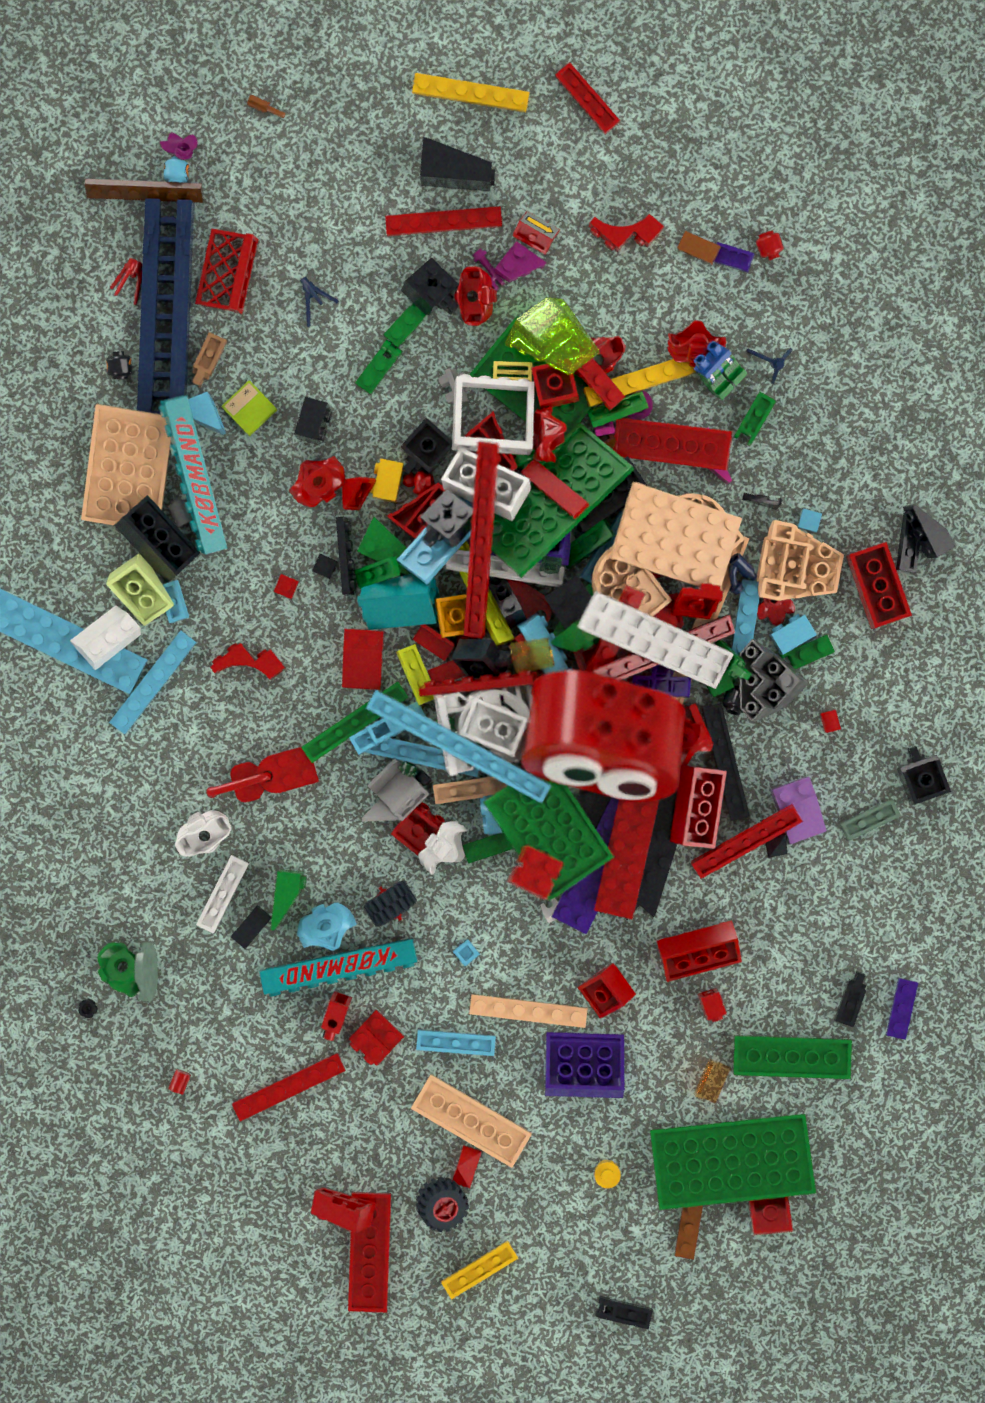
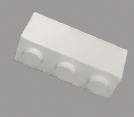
[70,606,141,670]

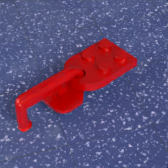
[206,746,319,803]

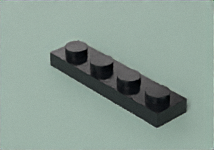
[336,516,357,596]

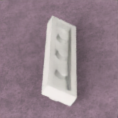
[196,855,249,934]

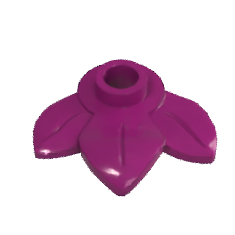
[160,132,198,160]

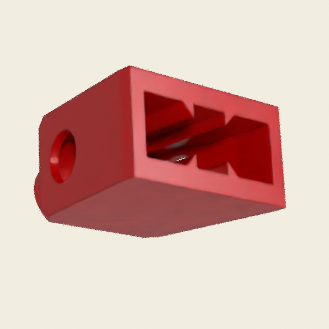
[321,991,352,1041]

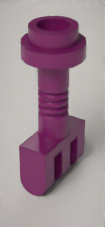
[472,248,505,291]

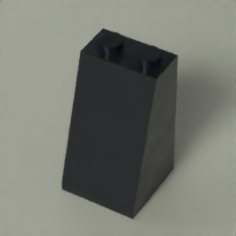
[420,137,495,192]

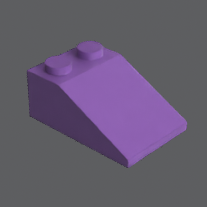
[770,776,827,844]

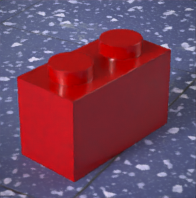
[697,988,727,1022]

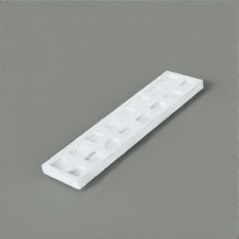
[578,591,734,689]

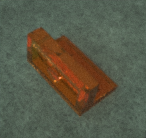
[694,1058,731,1103]

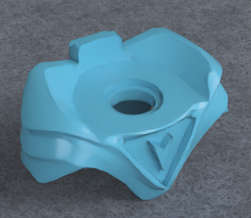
[297,903,356,950]

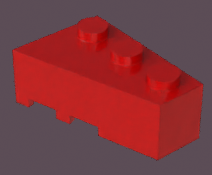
[464,411,517,472]
[387,482,453,540]
[310,1187,376,1233]

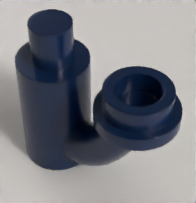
[729,553,757,595]

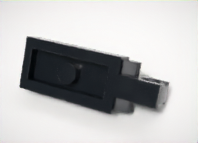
[834,971,866,1027]

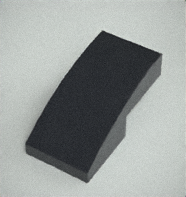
[231,905,272,949]

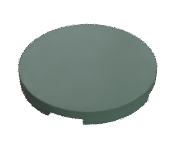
[134,942,158,1002]

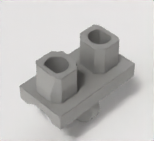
[438,368,470,404]

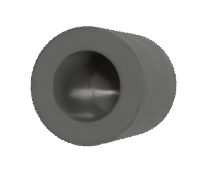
[168,497,192,529]

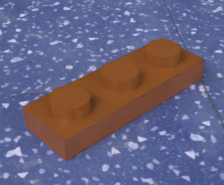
[674,1206,703,1260]

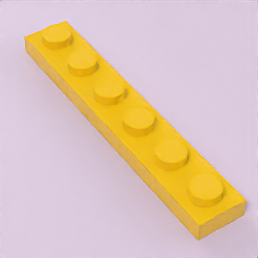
[412,73,529,113]
[583,359,697,408]

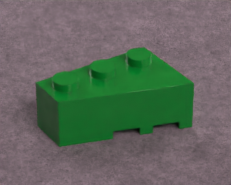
[357,517,412,575]

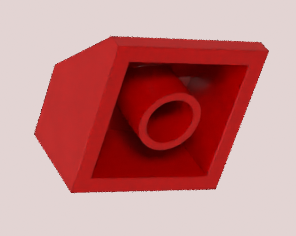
[577,963,636,1019]

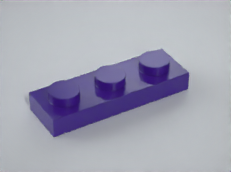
[886,978,918,1040]

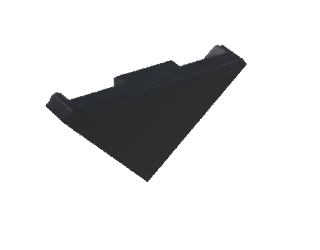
[742,493,783,510]

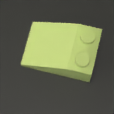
[106,553,174,626]

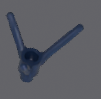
[300,277,339,327]
[746,348,792,384]

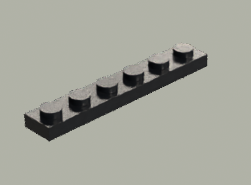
[702,703,750,821]

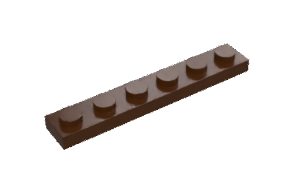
[84,178,203,203]

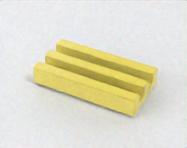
[493,361,533,382]

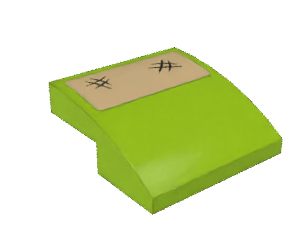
[221,380,277,436]

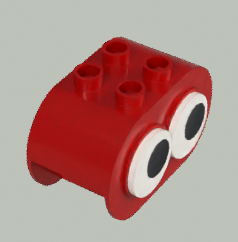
[522,670,686,802]

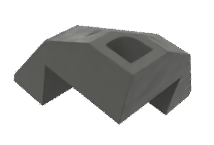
[740,639,809,722]

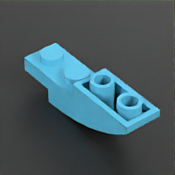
[349,702,426,755]

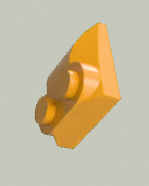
[434,594,467,638]

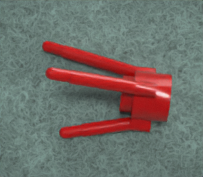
[110,258,143,305]

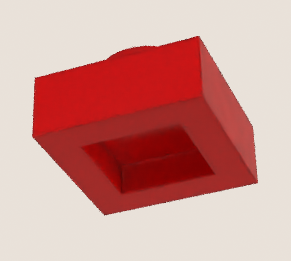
[273,574,299,599]

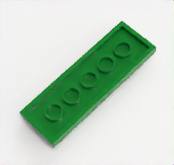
[733,1035,852,1079]

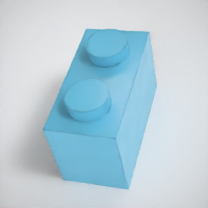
[769,614,817,655]

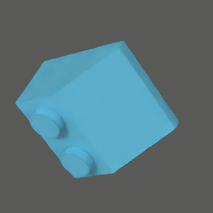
[188,392,226,435]

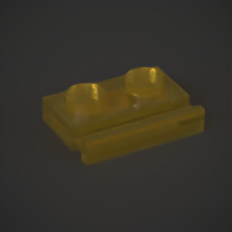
[509,638,555,673]

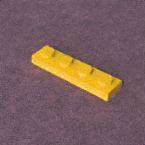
[441,1240,518,1300]

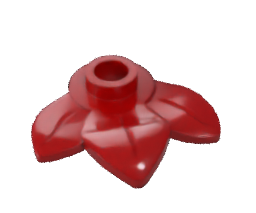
[757,598,795,626]

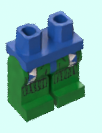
[694,341,748,401]

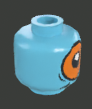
[163,156,189,183]

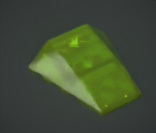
[505,297,599,375]

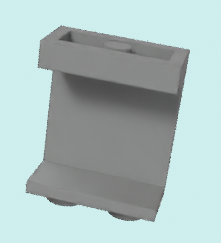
[368,759,430,821]

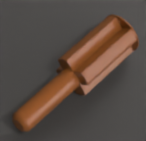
[247,94,286,118]

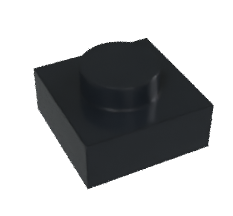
[312,554,338,579]

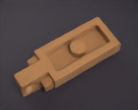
[192,332,227,388]

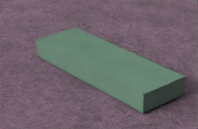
[839,799,901,841]

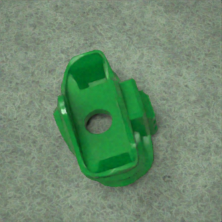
[97,942,140,998]

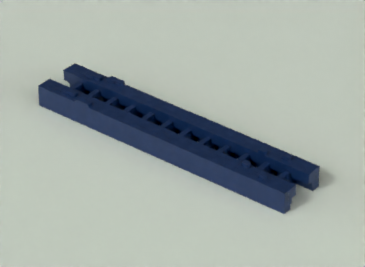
[137,199,194,453]

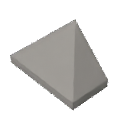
[362,799,400,822]

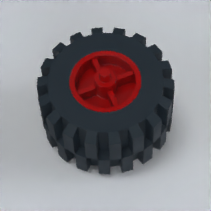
[364,880,417,927]
[416,1177,469,1232]

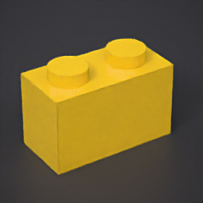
[370,458,404,503]

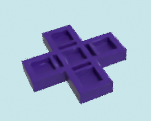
[633,664,691,698]

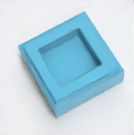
[798,508,822,533]
[453,939,480,966]

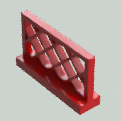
[195,228,259,314]

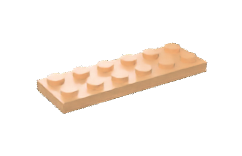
[411,1074,532,1168]

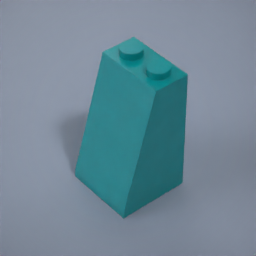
[357,574,441,630]

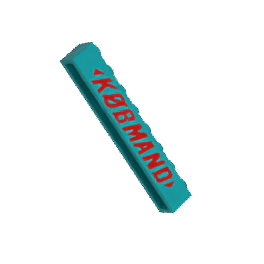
[159,395,227,555]
[259,938,418,997]

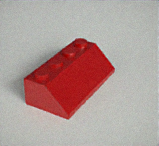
[656,920,742,982]

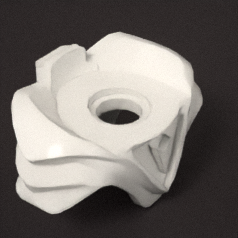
[175,810,231,857]
[419,821,469,875]

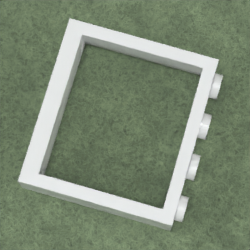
[452,374,534,455]

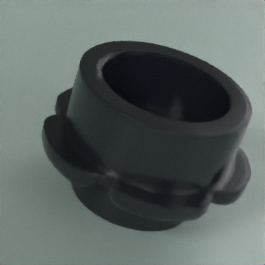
[78,999,98,1018]

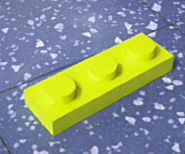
[396,644,434,705]

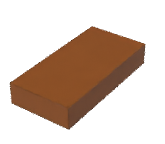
[677,231,721,265]

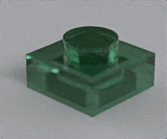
[539,556,562,574]

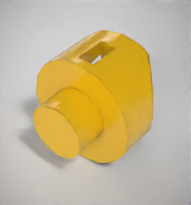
[594,1160,621,1189]

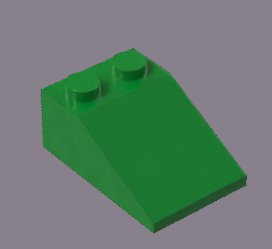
[270,869,307,930]

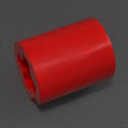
[820,709,841,733]
[168,1069,191,1095]

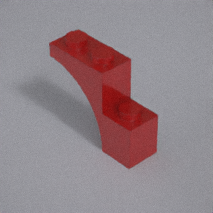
[589,214,664,252]
[210,643,286,680]

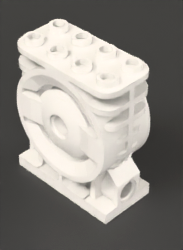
[433,684,533,776]

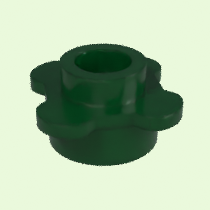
[398,761,418,777]

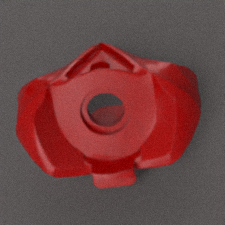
[454,266,497,326]
[667,320,726,367]
[571,336,626,377]
[533,406,567,463]
[289,456,345,507]
[681,719,713,765]

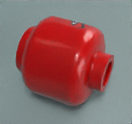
[756,230,784,261]

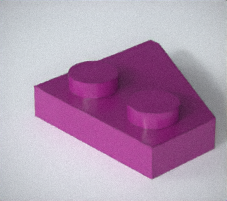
[494,241,547,283]

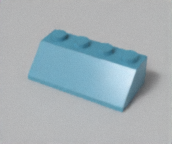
[517,613,574,675]

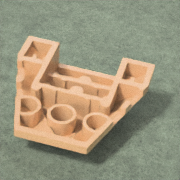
[756,520,844,601]

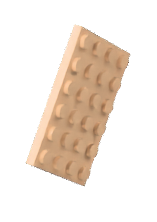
[81,404,171,525]
[610,482,742,589]

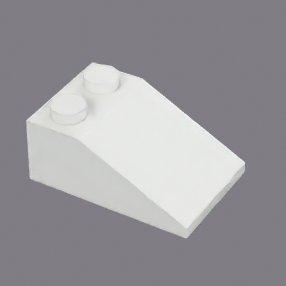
[460,698,529,758]

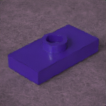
[714,242,755,273]

